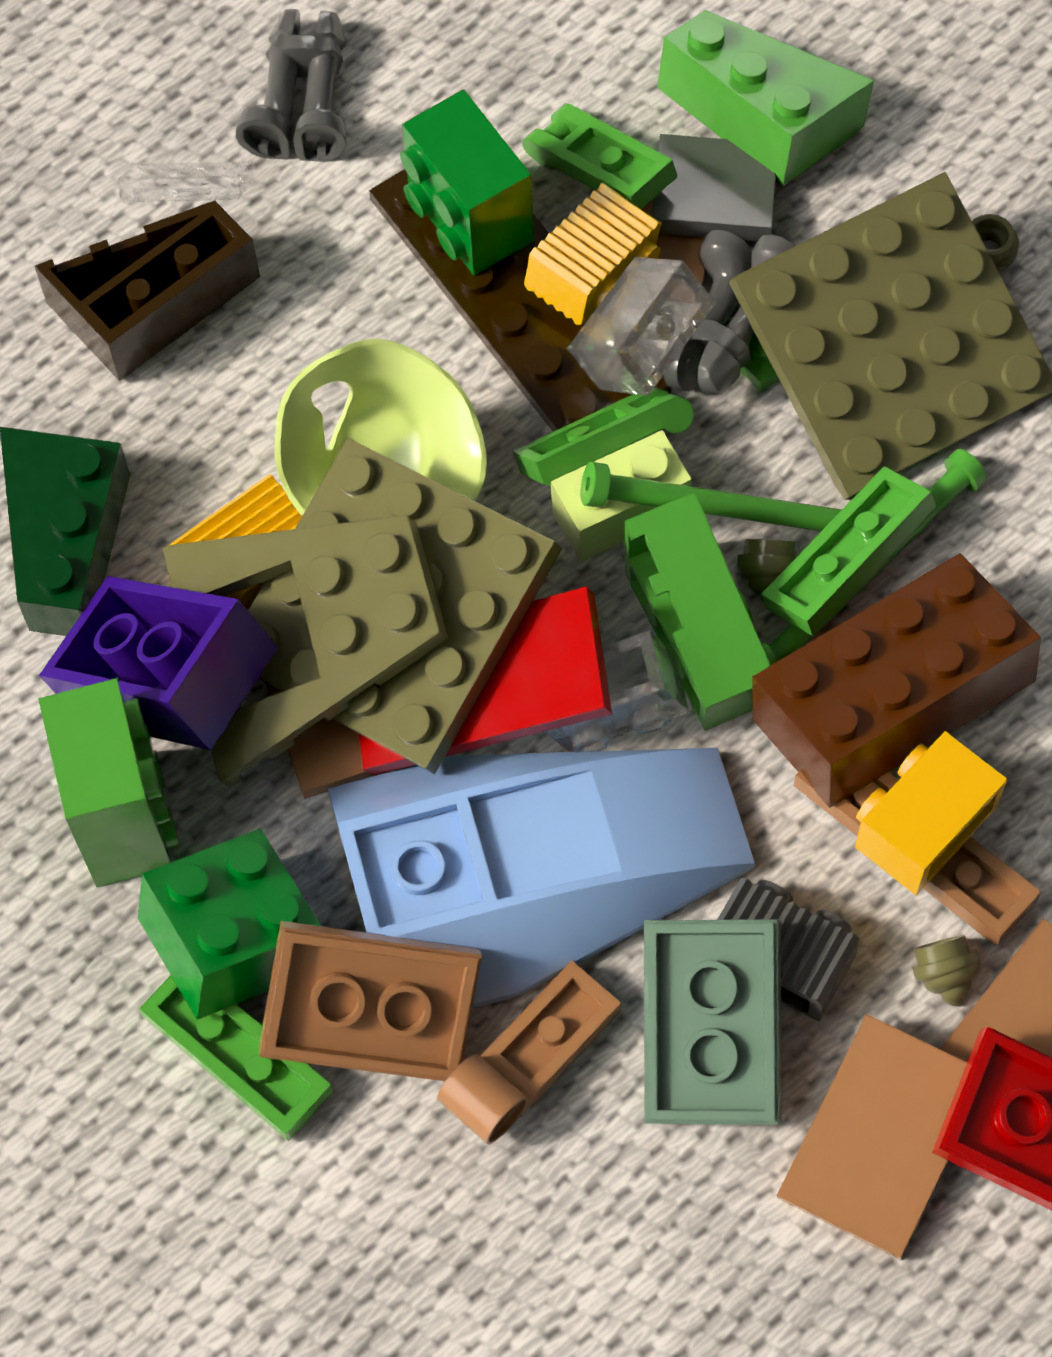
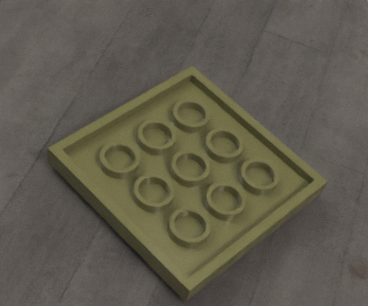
[729,171,1052,500]
[248,438,562,775]

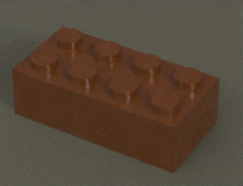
[752,553,1041,808]

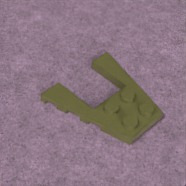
[162,515,448,787]

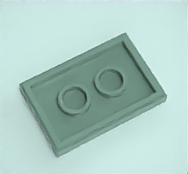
[644,920,782,1125]

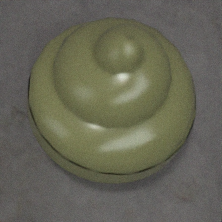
[737,539,796,602]
[912,935,980,1006]

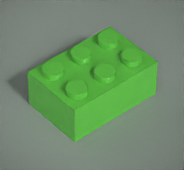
[38,678,179,888]

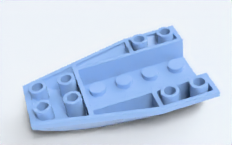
[328,747,755,1009]

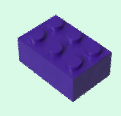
[39,576,278,750]

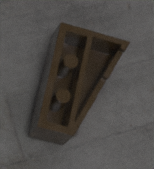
[34,200,260,381]

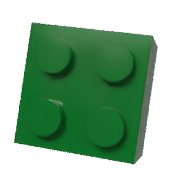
[400,89,534,276]
[137,828,322,1020]

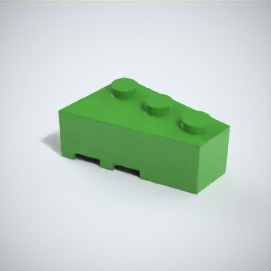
[657,10,874,186]
[625,492,778,731]

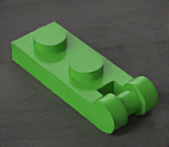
[522,103,678,209]
[512,387,694,486]

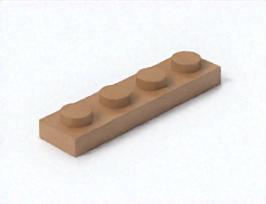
[793,771,1041,947]

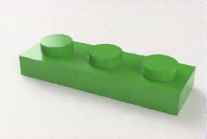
[761,466,936,636]
[139,975,333,1142]

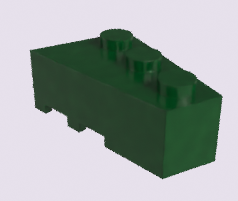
[0,427,130,636]

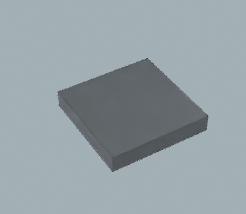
[652,134,775,242]

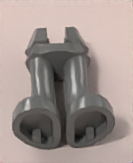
[235,9,347,162]
[665,230,795,395]

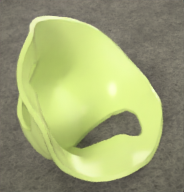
[275,339,487,516]

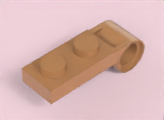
[437,960,621,1145]

